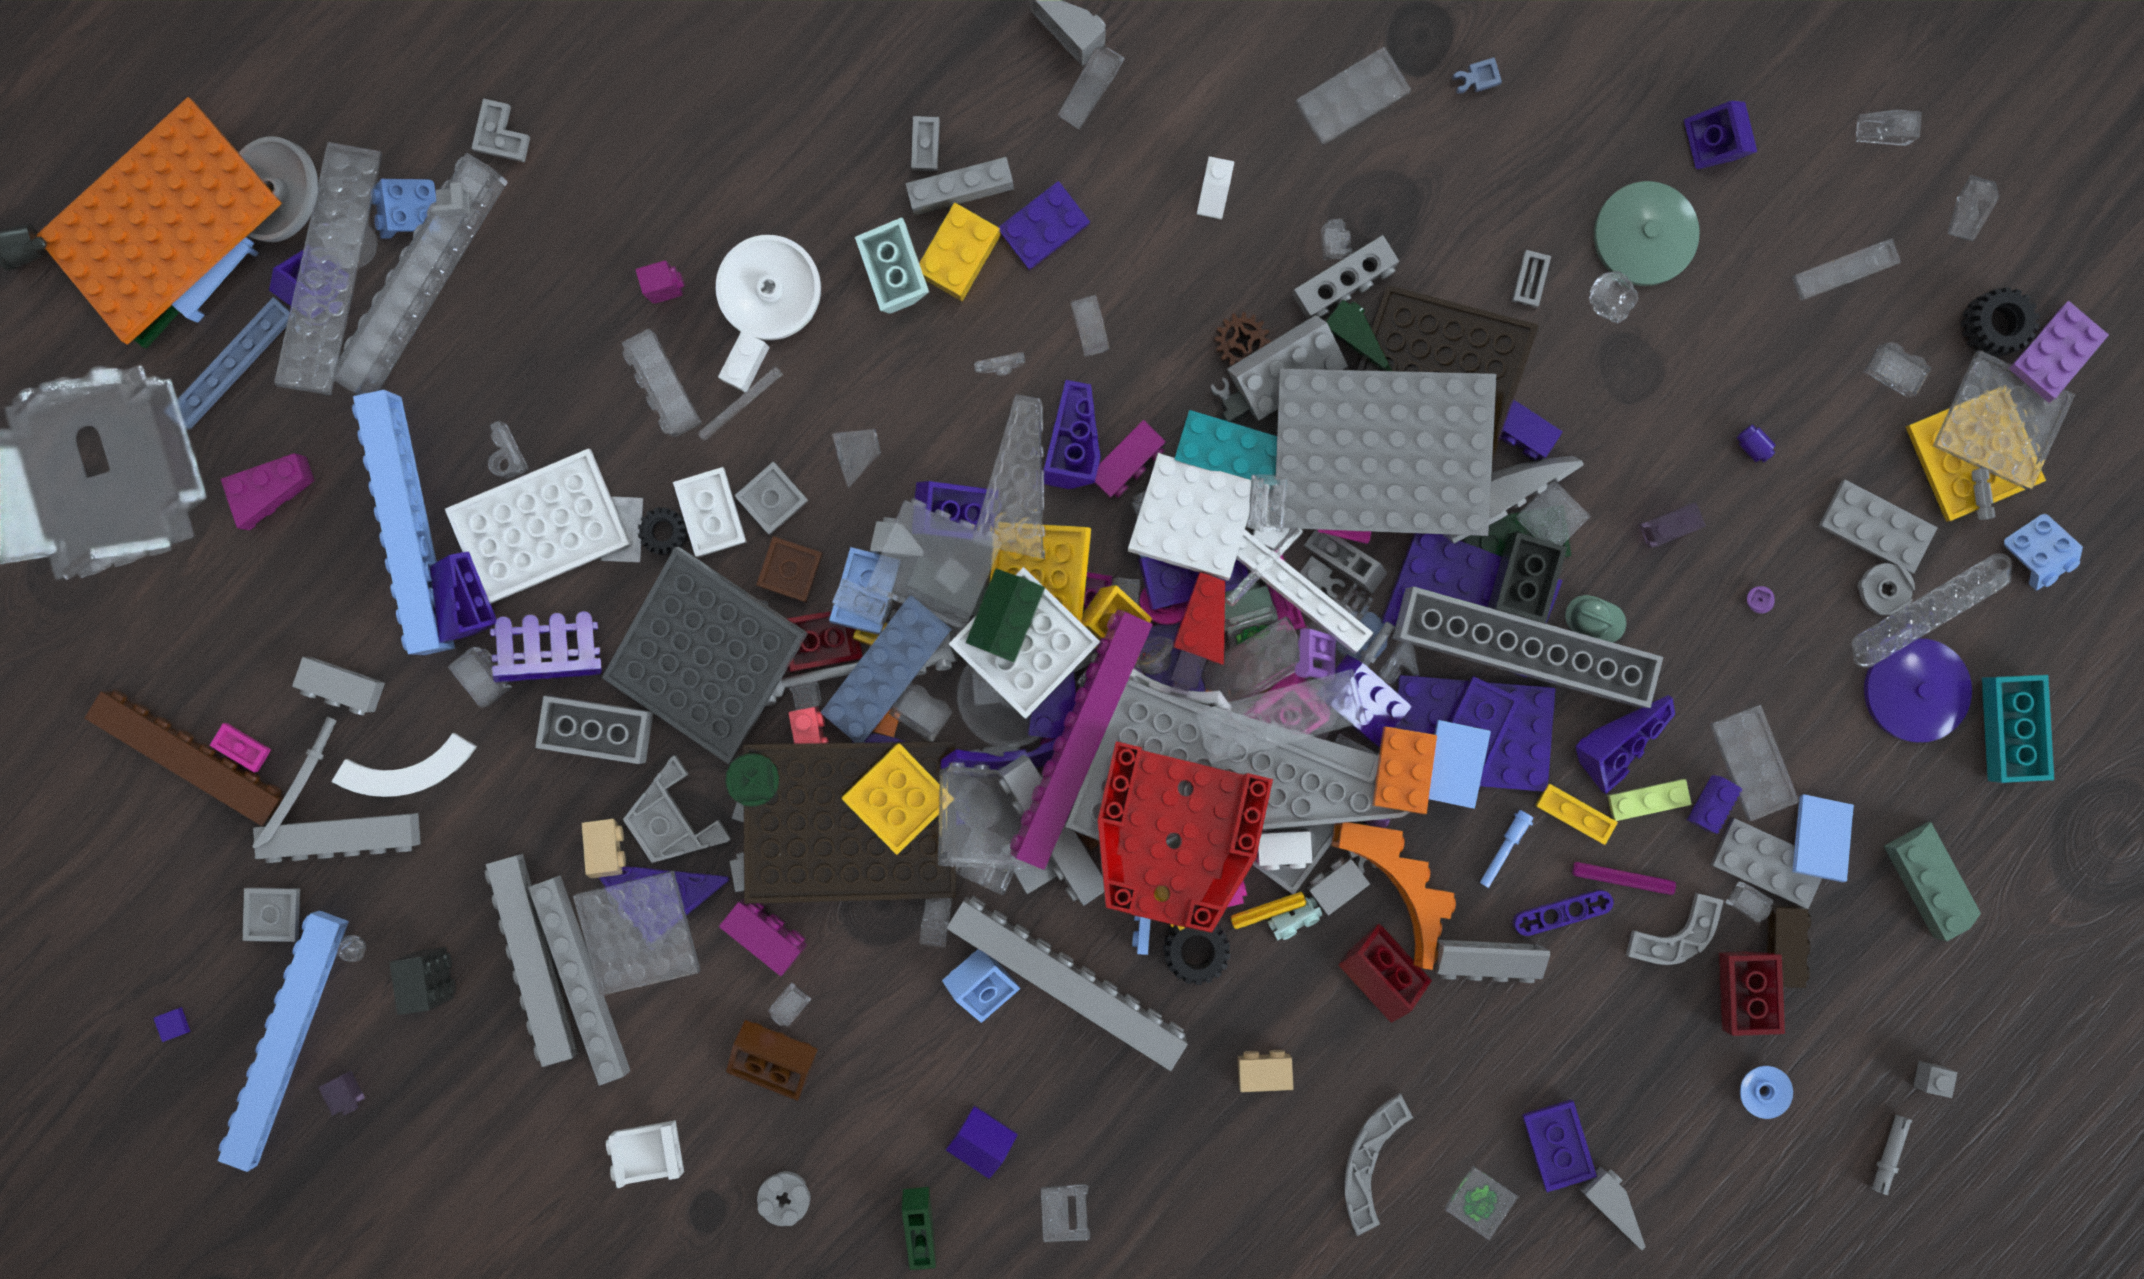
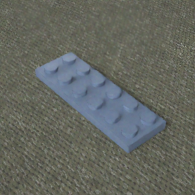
[820,596,952,742]

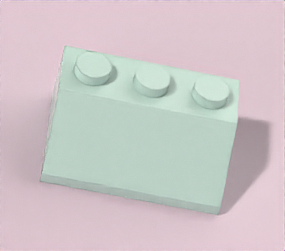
[855,217,929,314]

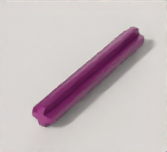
[1572,862,1676,895]

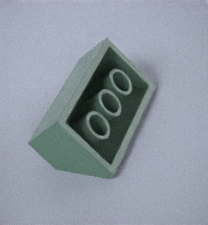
[1884,822,1981,942]

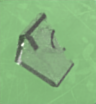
[832,429,881,488]

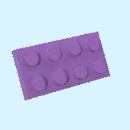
[2008,301,2109,403]

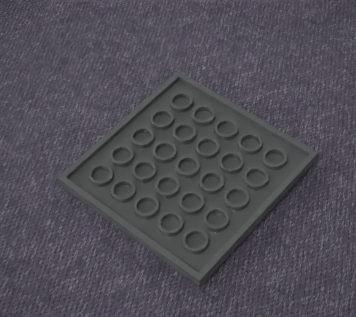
[602,547,808,764]

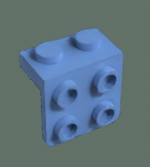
[371,179,440,238]

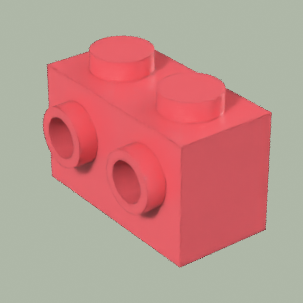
[788,707,829,743]

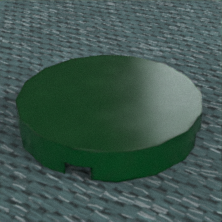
[725,753,779,807]

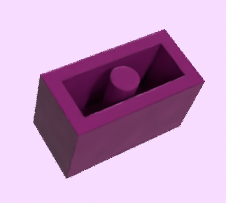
[635,260,685,304]

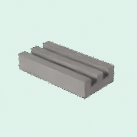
[1511,250,1551,308]

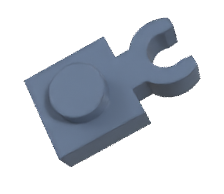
[1452,58,1502,94]

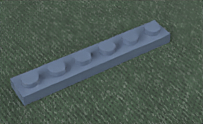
[167,297,296,430]

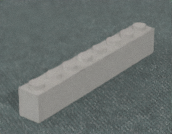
[485,854,578,1067]
[528,875,631,1086]

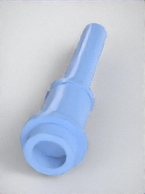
[1480,810,1533,888]

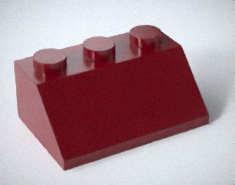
[1338,923,1432,1023]
[1719,951,1785,1036]

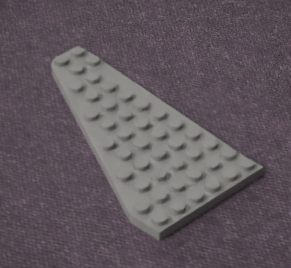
[1065,680,1410,841]

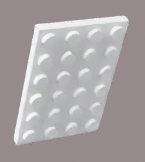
[445,449,631,604]

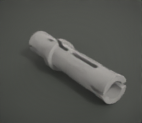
[1871,1114,1913,1195]

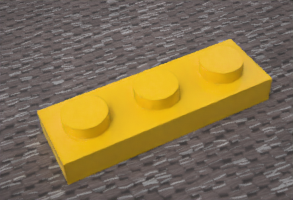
[1535,783,1618,845]

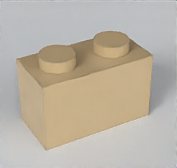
[582,819,626,878]
[1237,1050,1293,1092]

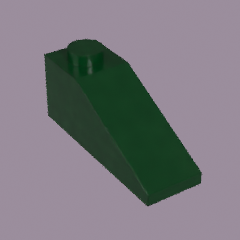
[1326,300,1392,371]
[902,1187,936,1270]

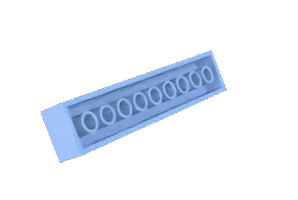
[352,390,455,655]

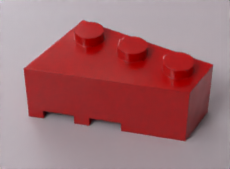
[1172,572,1225,665]

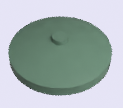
[1594,181,1700,286]

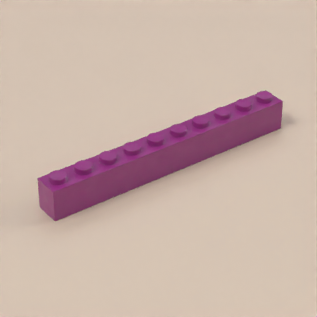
[1010,609,1153,870]

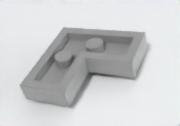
[471,99,530,163]

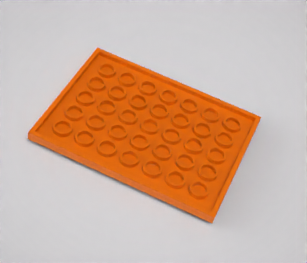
[37,97,282,345]

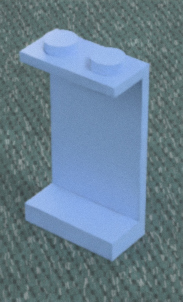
[172,236,259,323]

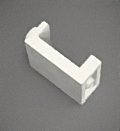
[606,1120,684,1188]

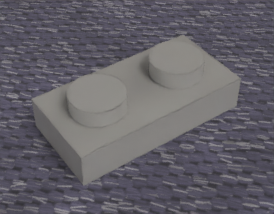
[911,116,940,171]

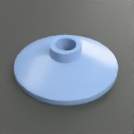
[1740,1066,1793,1119]

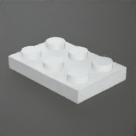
[673,467,747,557]

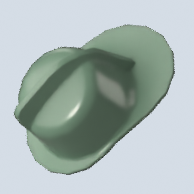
[1565,595,1626,643]

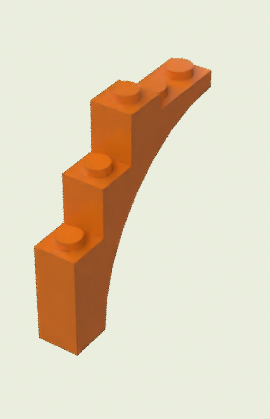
[1331,822,1456,970]

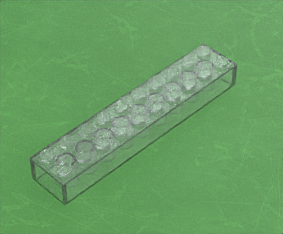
[328,153,508,395]

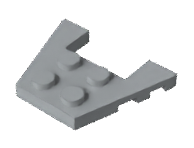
[623,755,732,863]

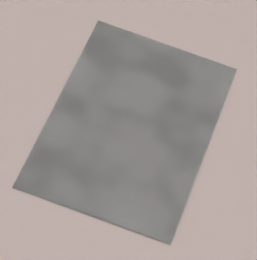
[601,497,643,562]

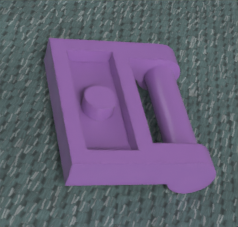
[1295,629,1336,684]

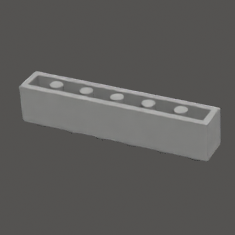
[997,755,1104,906]
[253,813,420,863]

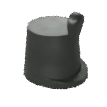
[0,224,47,271]

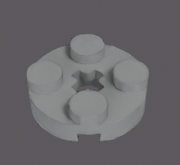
[1858,563,1915,615]
[757,1171,811,1226]

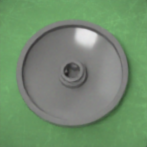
[239,136,318,242]

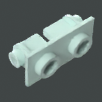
[1267,896,1322,941]

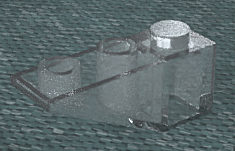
[1058,44,1125,129]

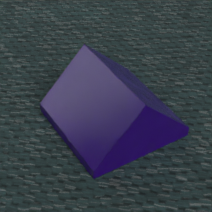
[946,1106,1018,1179]

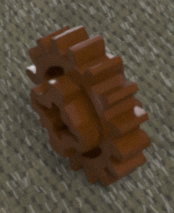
[1214,312,1271,367]

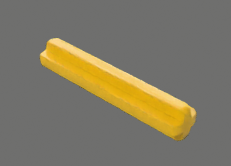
[1231,892,1306,929]

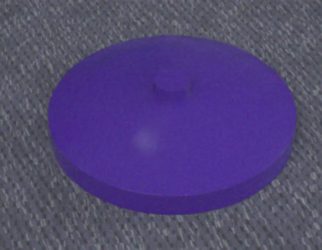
[1864,638,1972,742]

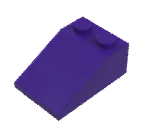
[912,481,1000,542]

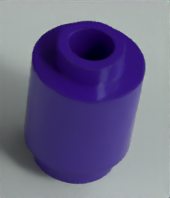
[1736,424,1776,463]

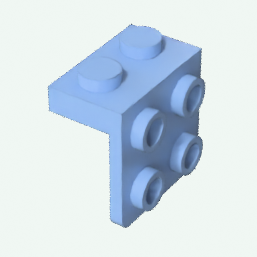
[2004,514,2083,591]

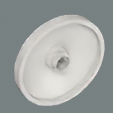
[716,235,821,340]

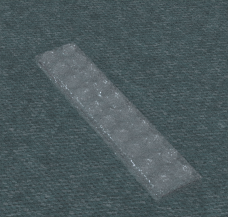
[274,142,382,395]

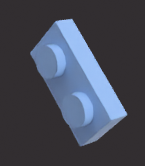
[1132,916,1150,955]

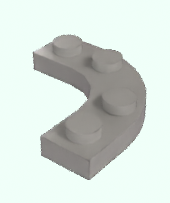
[1626,893,1724,965]

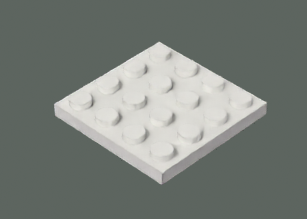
[1128,453,1259,581]
[949,567,1100,719]

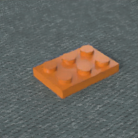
[1372,727,1437,814]

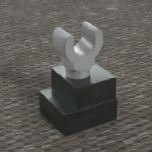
[1211,378,1251,423]

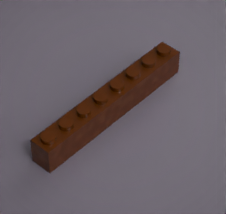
[84,690,285,827]

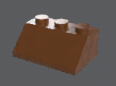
[726,1020,818,1101]

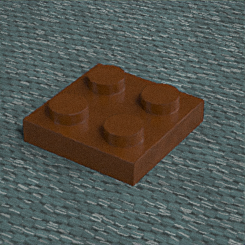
[756,536,823,602]

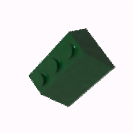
[965,569,1045,663]

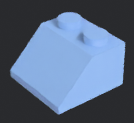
[942,949,1020,1023]

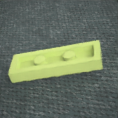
[1607,779,1692,821]

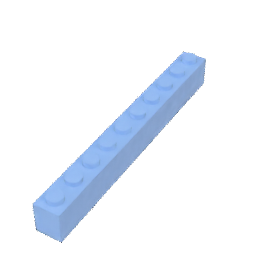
[218,911,349,1172]

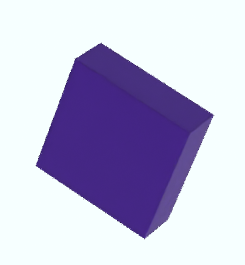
[154,1007,191,1042]

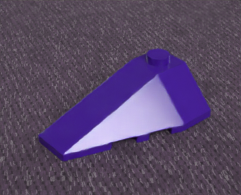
[1044,380,1100,489]
[1576,695,1675,794]

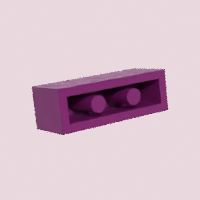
[1094,420,1166,499]

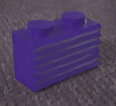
[1687,775,1742,834]

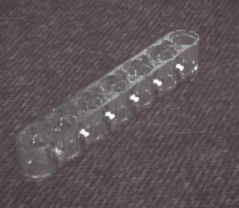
[1852,554,2012,668]

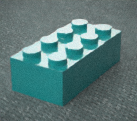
[1174,410,1277,492]
[1982,675,2054,783]

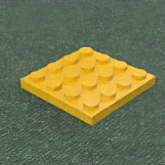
[1905,385,2046,522]
[990,522,1091,623]

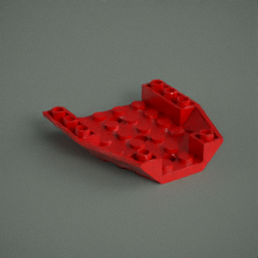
[1097,741,1273,933]

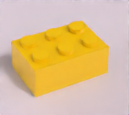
[919,202,1001,301]

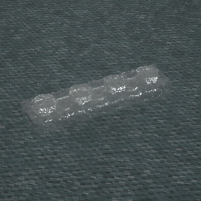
[1792,238,1901,301]

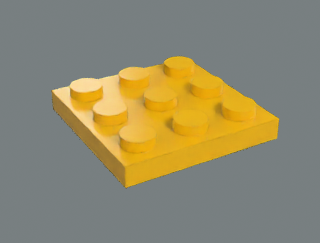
[841,742,954,855]

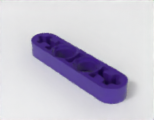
[1512,890,1614,936]

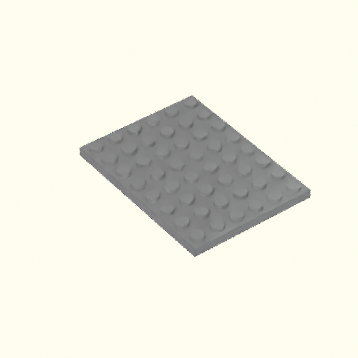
[1274,369,1496,536]

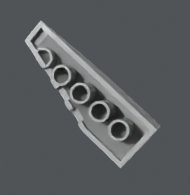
[1443,456,1584,543]

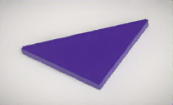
[599,866,731,944]

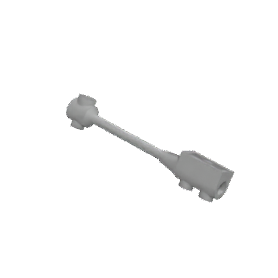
[766,630,958,706]

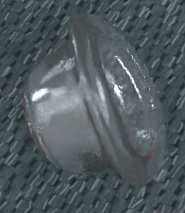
[1134,636,1174,675]

